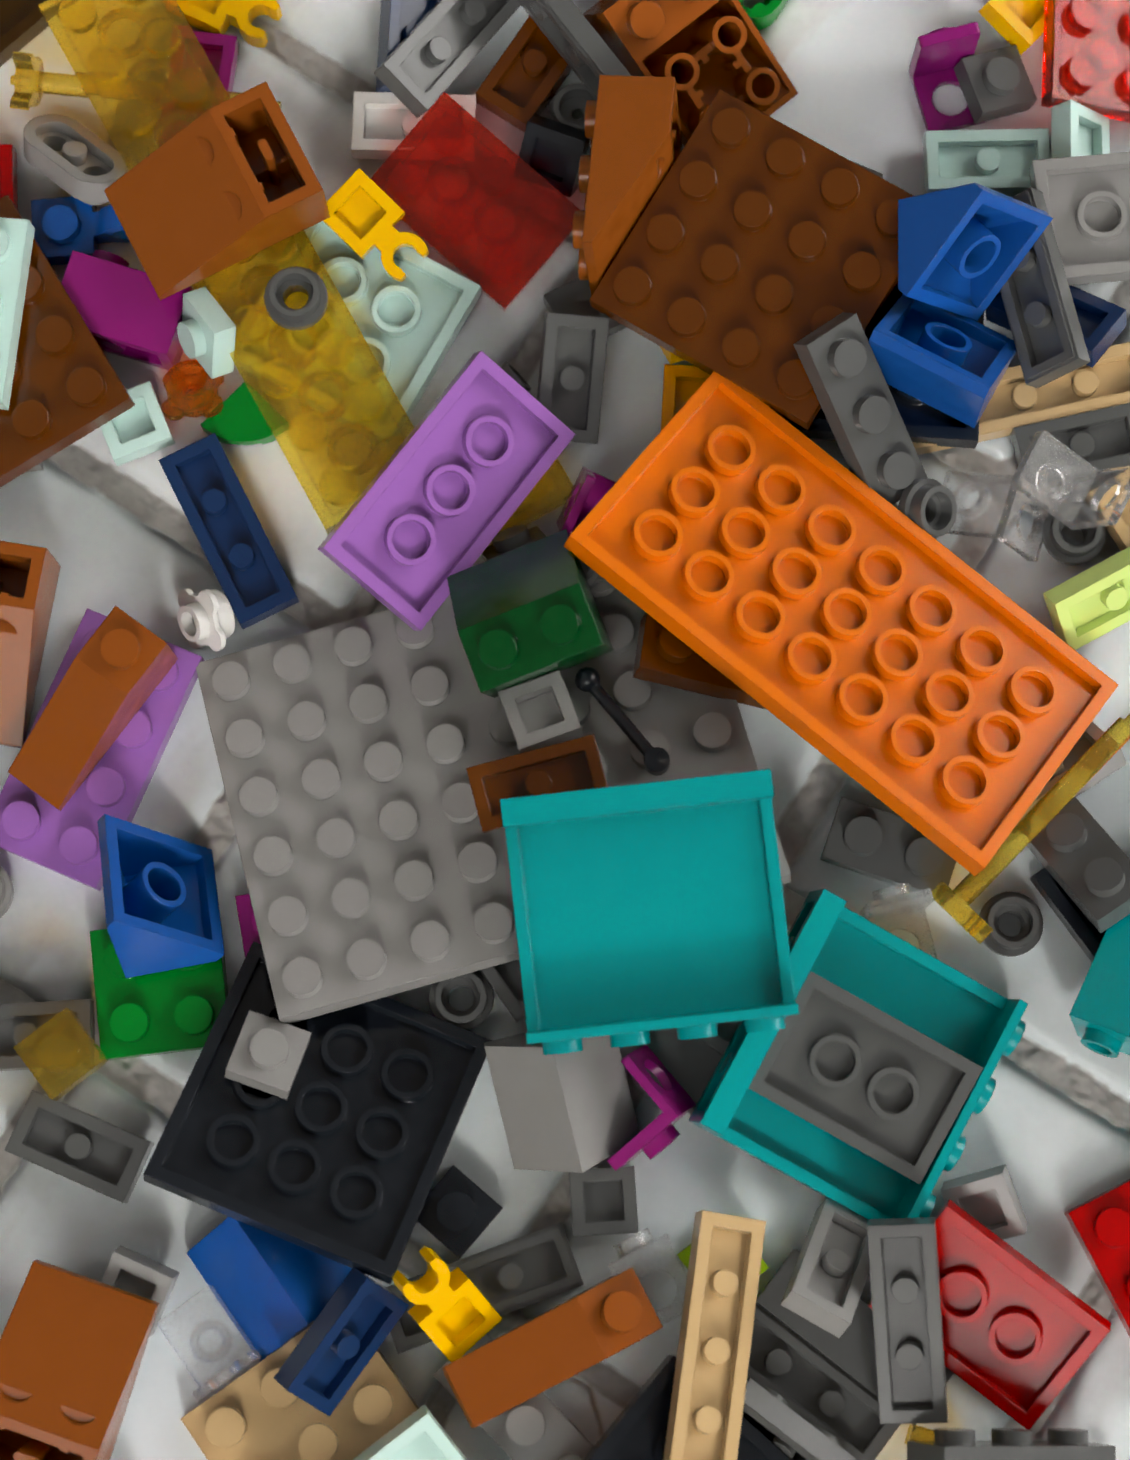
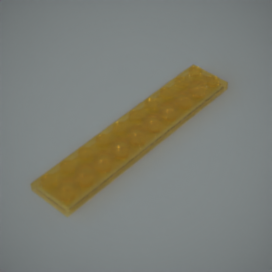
[38,0,414,535]

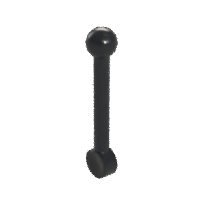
[575,667,670,776]

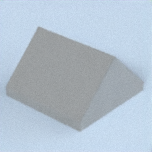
[484,1032,639,1173]

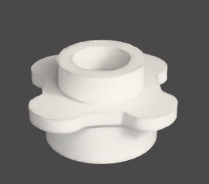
[178,588,235,652]

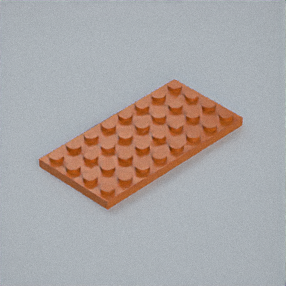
[564,371,1118,876]

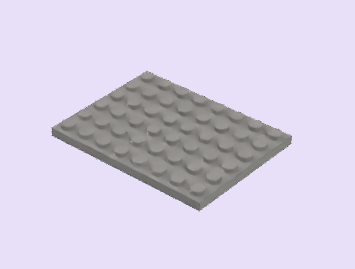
[196,581,791,1024]

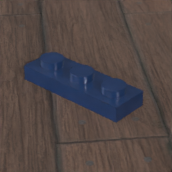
[158,433,299,629]

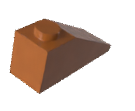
[8,606,178,811]
[441,1267,663,1429]

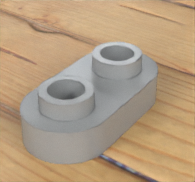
[23,114,127,205]

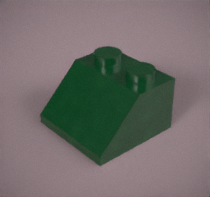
[447,529,614,698]

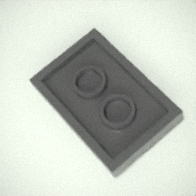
[749,971,983,1184]

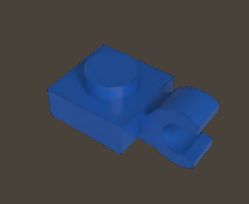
[31,196,130,266]

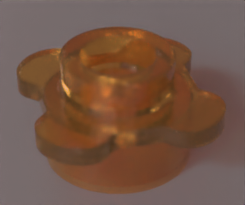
[161,360,224,421]

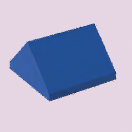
[898,183,1053,321]
[869,294,1017,428]
[97,814,225,978]
[186,1217,352,1362]

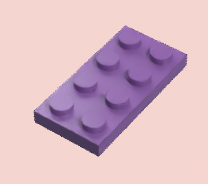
[317,351,576,631]
[0,608,205,891]

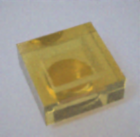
[13,1007,109,1101]

